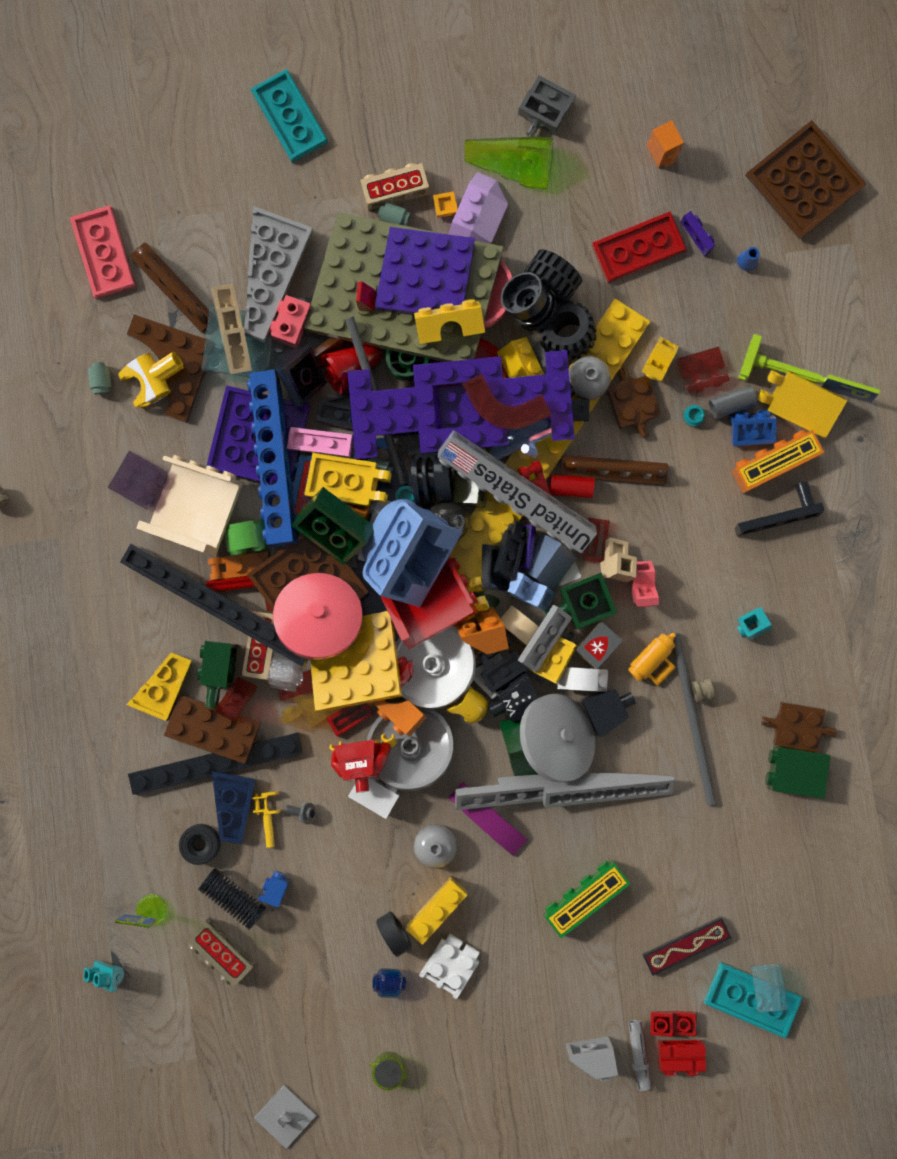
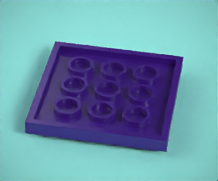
[375,227,475,315]
[206,385,310,485]

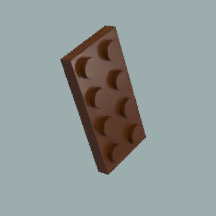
[164,695,262,764]

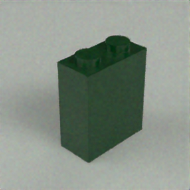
[765,746,831,799]

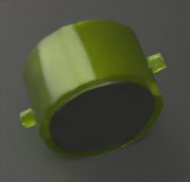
[369,1051,408,1090]

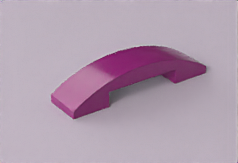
[448,781,528,856]

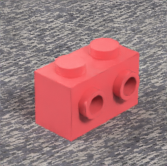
[269,295,311,348]

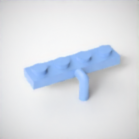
[491,419,552,459]

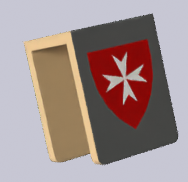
[575,622,622,669]

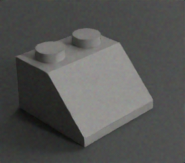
[565,1036,618,1081]

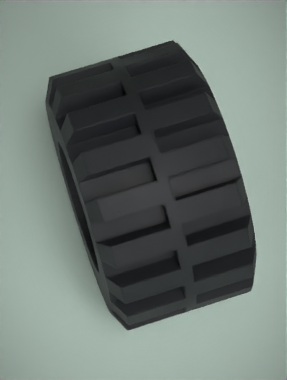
[524,249,583,304]
[540,300,597,361]

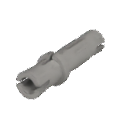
[628,1019,651,1091]

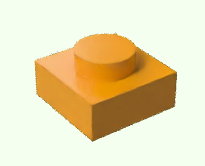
[433,191,457,218]

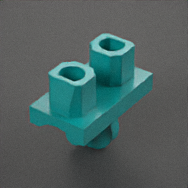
[83,960,124,992]

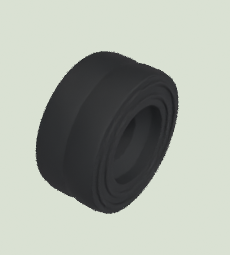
[179,824,220,865]

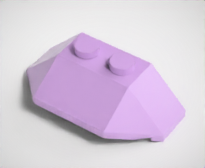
[448,172,508,244]

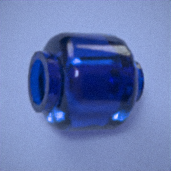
[372,968,406,998]

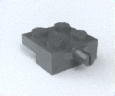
[518,75,576,138]

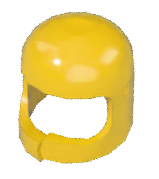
[445,686,489,724]

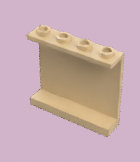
[136,455,243,557]

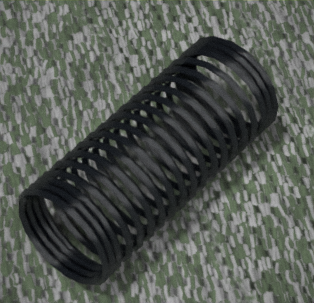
[198,868,266,930]

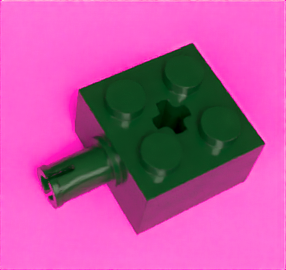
[545,573,618,630]
[197,641,238,709]

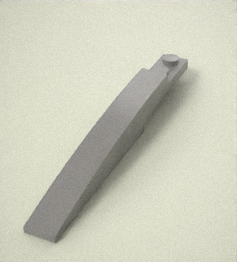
[455,773,675,810]

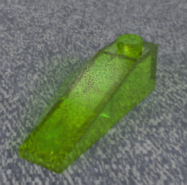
[464,136,553,189]

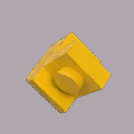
[641,336,679,381]

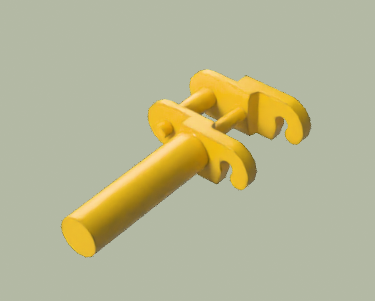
[251,791,281,848]

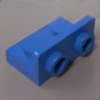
[729,410,777,446]

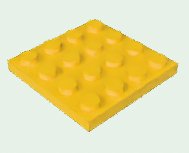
[310,611,402,713]

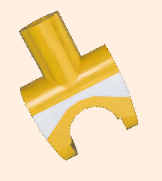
[118,352,184,409]

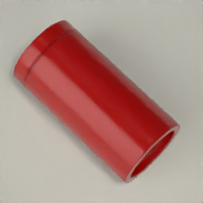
[549,474,595,499]

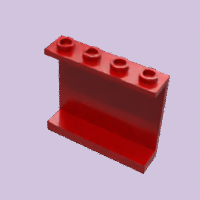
[380,556,479,650]

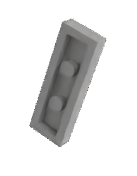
[518,605,572,673]

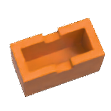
[647,120,684,168]

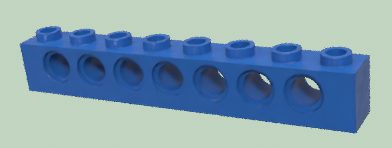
[247,369,298,547]

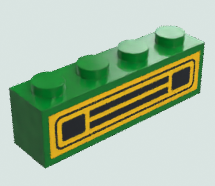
[543,860,630,938]

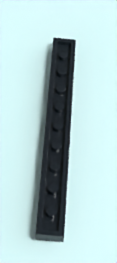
[120,544,309,667]

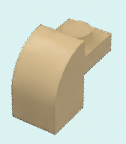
[600,538,637,582]
[501,605,539,646]

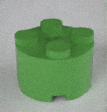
[224,519,268,556]

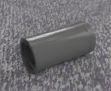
[709,385,757,420]

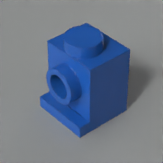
[258,870,290,908]

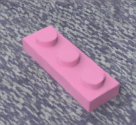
[287,427,354,458]

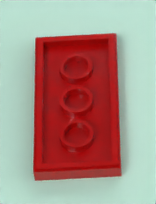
[592,211,687,283]

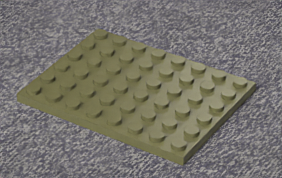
[304,212,503,362]

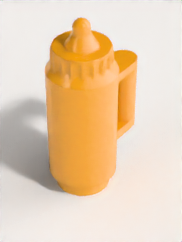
[628,633,676,686]

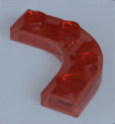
[462,374,552,430]

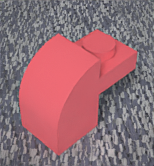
[630,561,659,607]

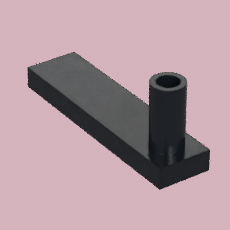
[735,481,824,537]

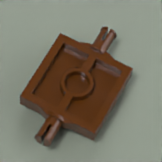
[606,367,661,438]
[761,702,837,752]

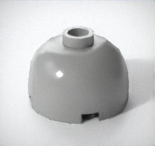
[569,356,611,400]
[414,824,457,868]

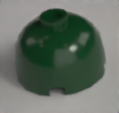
[386,350,429,382]

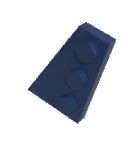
[212,771,255,844]

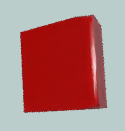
[356,281,377,311]

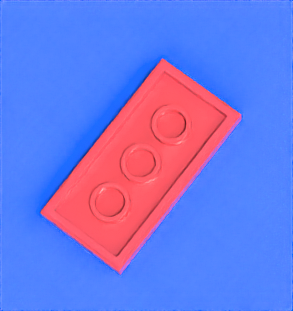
[70,205,136,299]

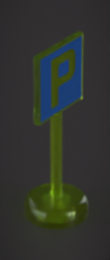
[115,894,167,928]

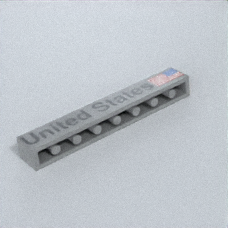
[438,430,597,553]

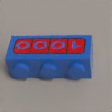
[291,454,312,518]

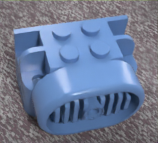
[362,499,462,607]

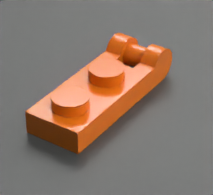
[208,552,269,580]

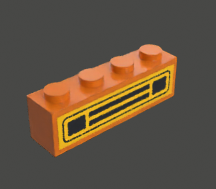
[731,430,825,493]

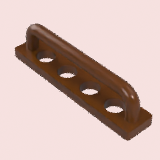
[130,242,217,333]
[560,455,668,485]

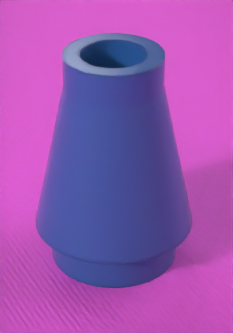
[737,247,760,271]

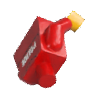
[329,734,397,793]

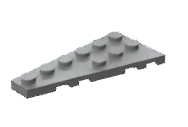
[244,206,313,343]

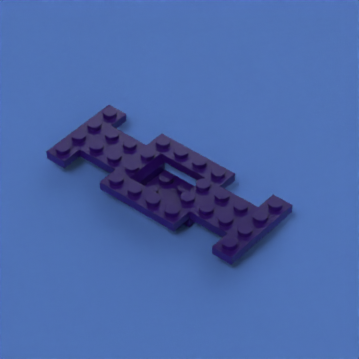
[348,350,575,459]

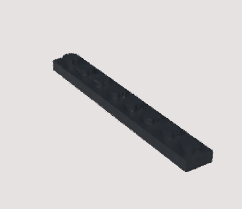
[128,732,303,795]

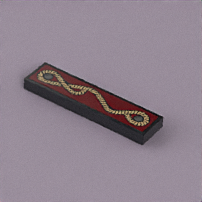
[642,916,731,976]

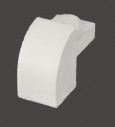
[557,667,608,692]

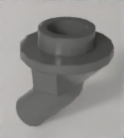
[285,802,316,824]

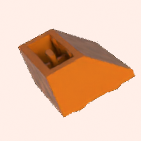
[454,607,509,654]

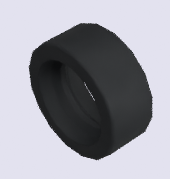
[376,911,412,957]

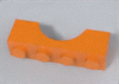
[367,700,428,737]

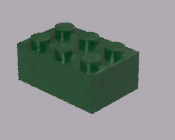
[291,487,374,565]

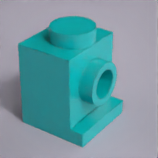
[737,606,773,641]

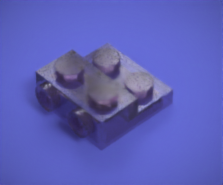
[108,451,168,510]

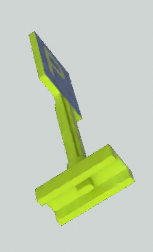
[738,334,880,403]

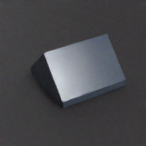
[519,533,577,591]

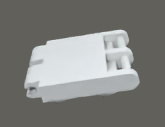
[419,933,479,999]

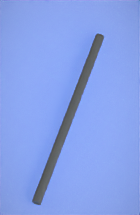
[346,316,408,485]
[673,633,716,805]

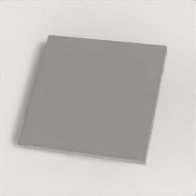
[254,1084,316,1149]

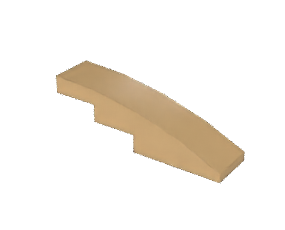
[211,283,252,374]

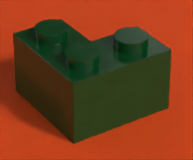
[499,719,539,776]

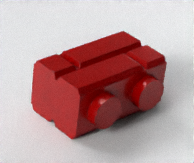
[658,1040,706,1076]

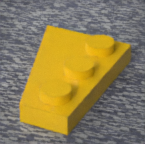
[126,652,193,721]

